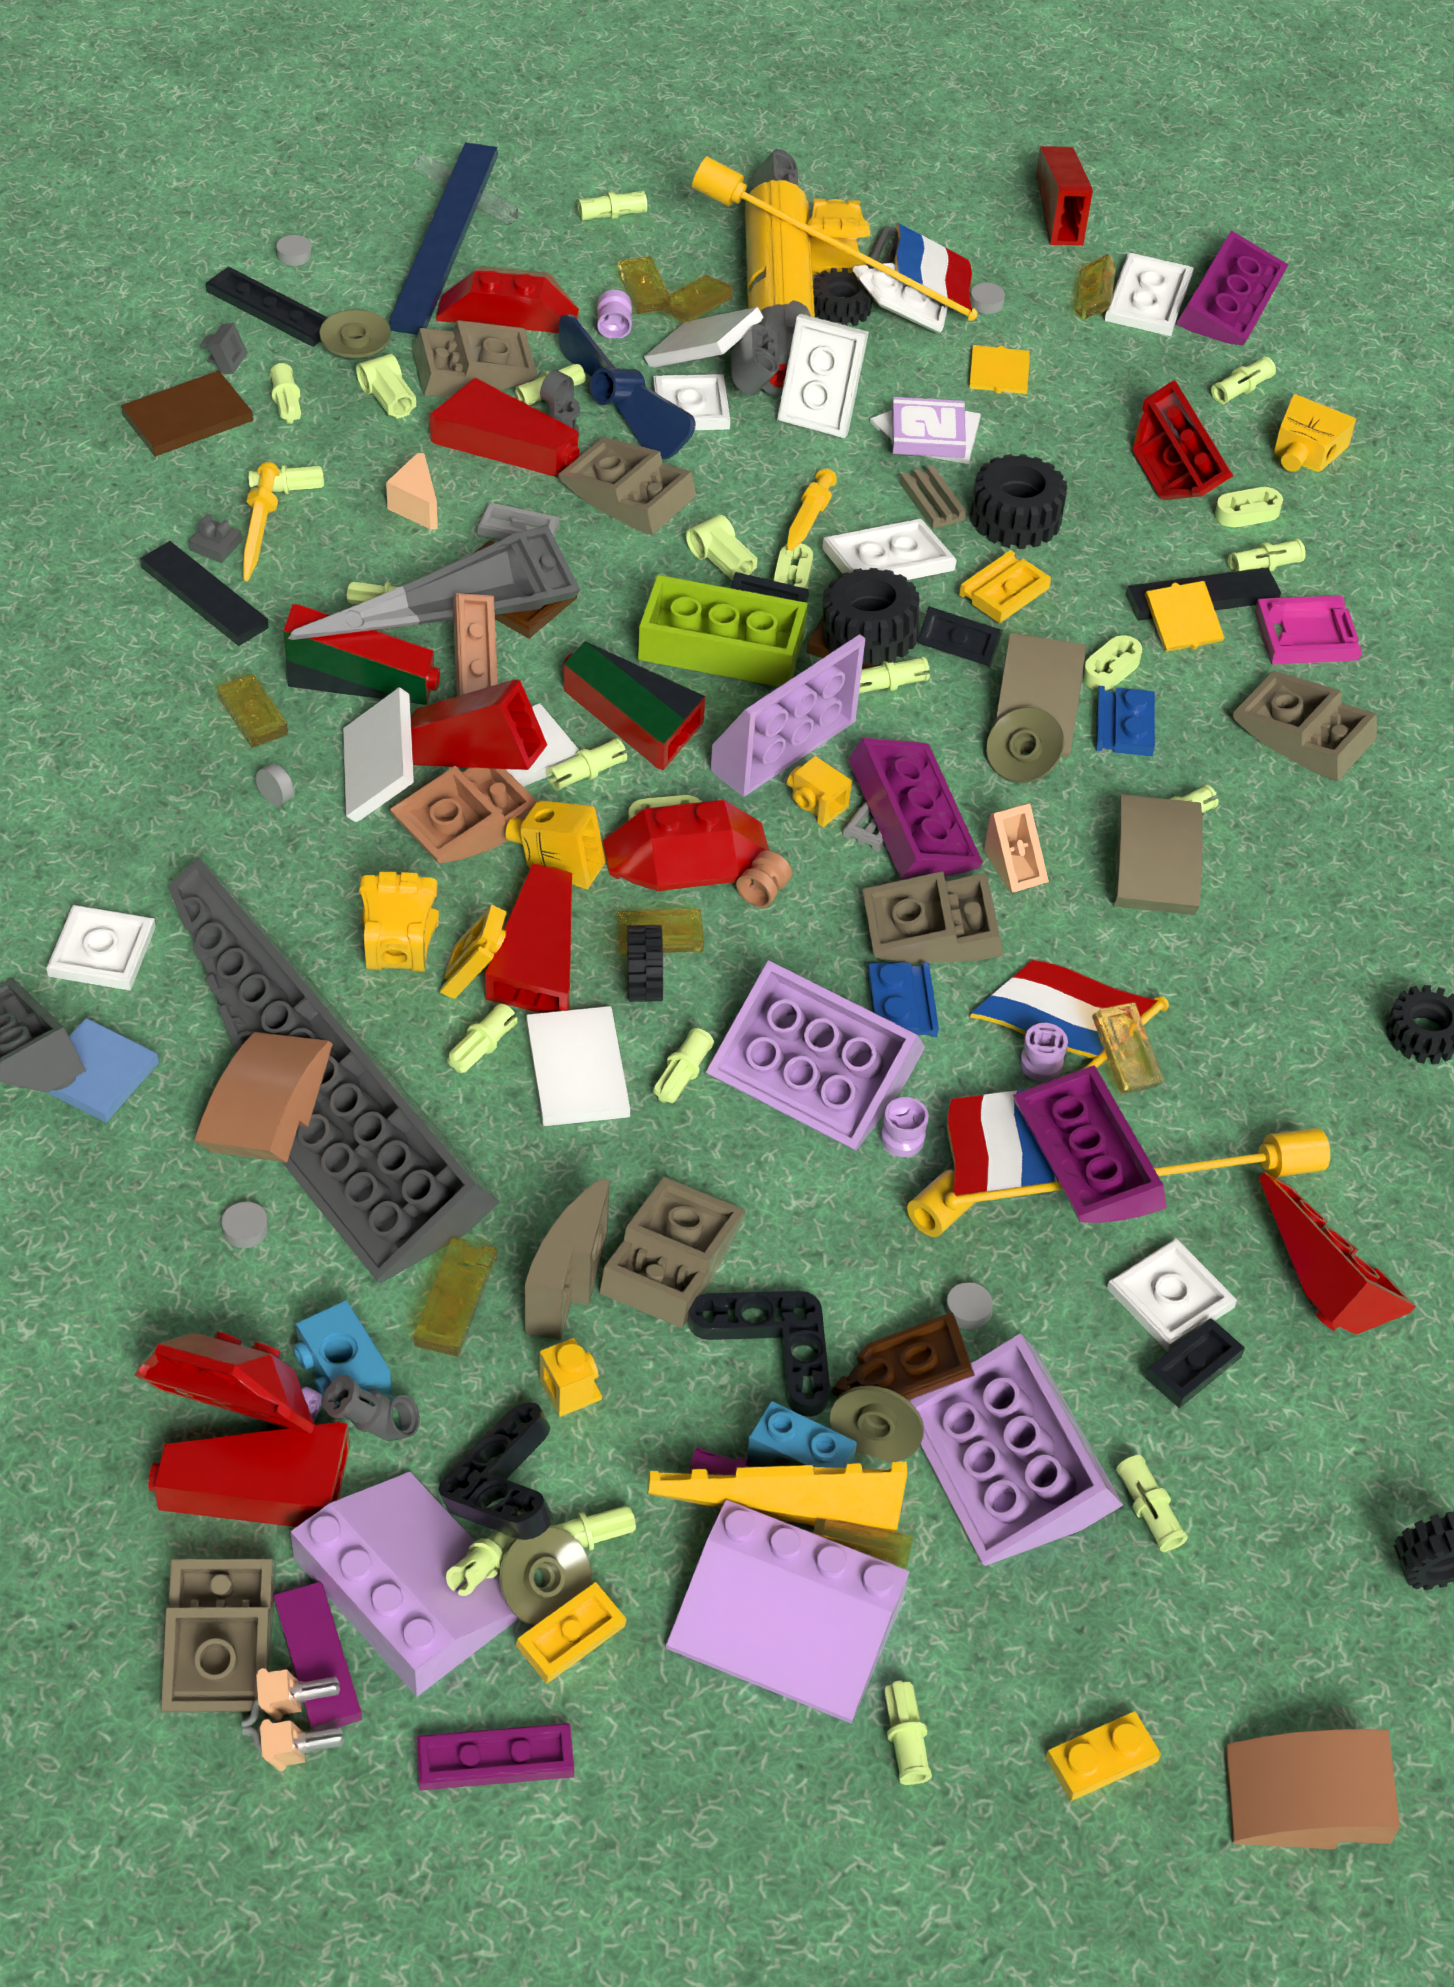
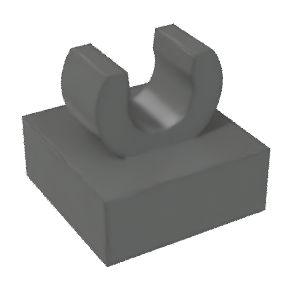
[200,323,248,374]
[189,513,242,563]

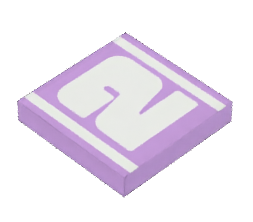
[892,397,966,458]

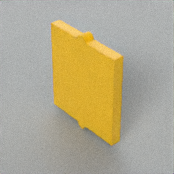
[969,345,1030,394]
[1145,581,1225,652]

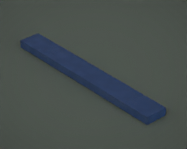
[389,142,498,335]

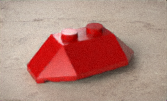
[436,266,579,333]
[1133,379,1233,500]
[602,800,769,891]
[134,1331,315,1434]

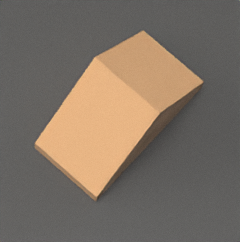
[386,453,438,529]
[984,803,1049,893]

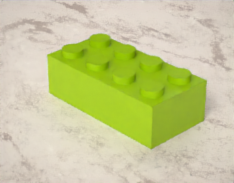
[638,575,808,687]

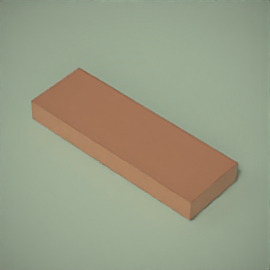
[453,593,498,696]

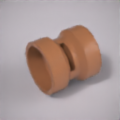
[736,850,793,908]

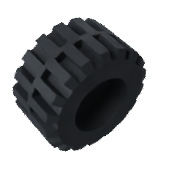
[970,454,1067,549]
[822,568,920,665]

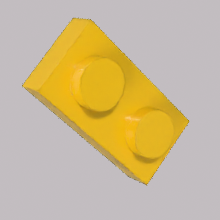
[516,1582,627,1684]
[1046,1711,1161,1801]

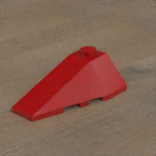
[1259,1172,1416,1335]

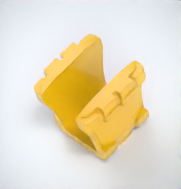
[807,198,870,276]
[359,872,439,972]

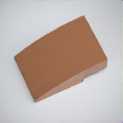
[390,766,538,864]
[194,1032,333,1163]
[1225,1729,1400,1849]

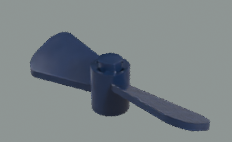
[559,315,696,460]

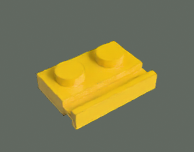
[959,550,1051,623]
[440,904,506,999]

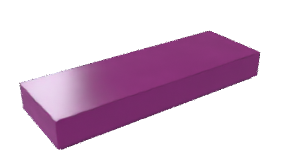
[273,1582,362,1732]
[417,1723,574,1791]

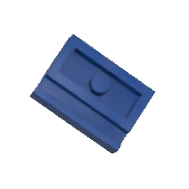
[1096,686,1155,756]
[867,962,939,1037]

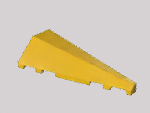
[647,1462,907,1539]

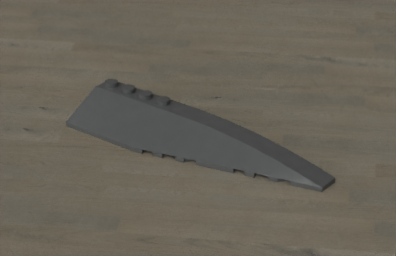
[168,858,499,1283]

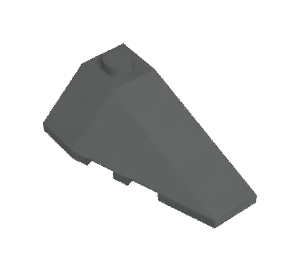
[0,978,86,1093]

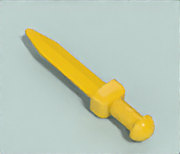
[243,462,280,581]
[787,468,837,551]

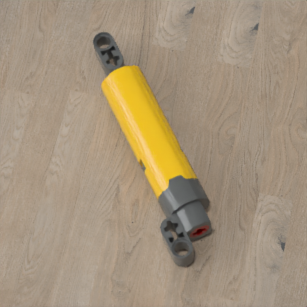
[731,148,815,397]

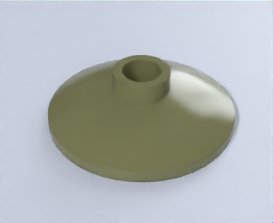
[320,310,391,358]
[986,707,1064,783]
[830,1386,924,1463]
[500,1527,592,1626]

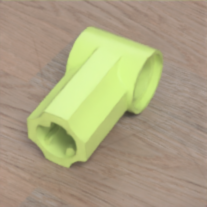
[356,354,416,419]
[686,515,758,580]

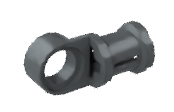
[540,370,580,438]
[323,1375,420,1441]

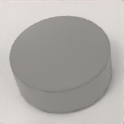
[276,235,312,266]
[970,283,1005,314]
[256,764,294,806]
[221,1202,269,1248]
[945,1282,993,1330]

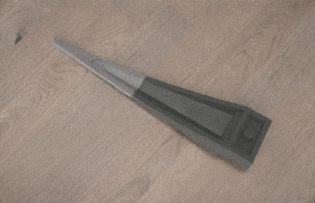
[288,525,581,640]

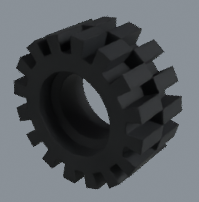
[813,267,873,326]
[627,925,663,1002]
[1386,985,1454,1064]
[1394,1512,1454,1590]

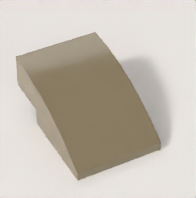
[413,320,537,397]
[559,437,696,535]
[995,633,1086,758]
[1233,671,1377,781]
[1113,794,1202,915]
[863,871,1004,963]
[599,1177,745,1328]
[525,1178,610,1340]
[161,1559,276,1713]

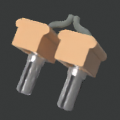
[242,1668,344,1771]

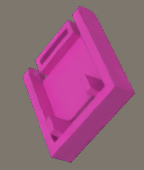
[1255,596,1362,664]

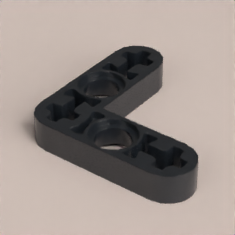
[688,1291,830,1417]
[438,1402,553,1540]

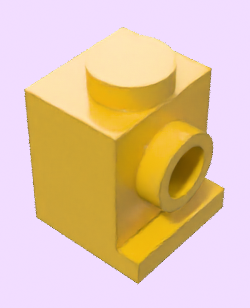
[787,756,852,827]
[540,1338,602,1417]

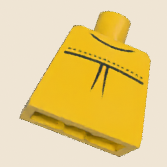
[1274,394,1357,472]
[505,801,606,890]

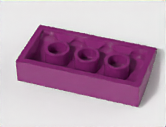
[1176,230,1288,345]
[848,738,983,880]
[1013,1065,1167,1223]

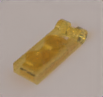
[414,1237,498,1357]

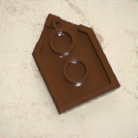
[831,1312,975,1401]

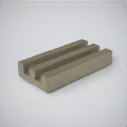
[900,465,966,529]

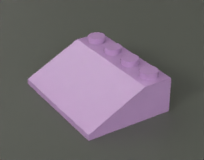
[711,634,865,797]
[706,960,925,1151]
[910,1333,1123,1566]
[291,1472,519,1697]
[666,1500,910,1724]

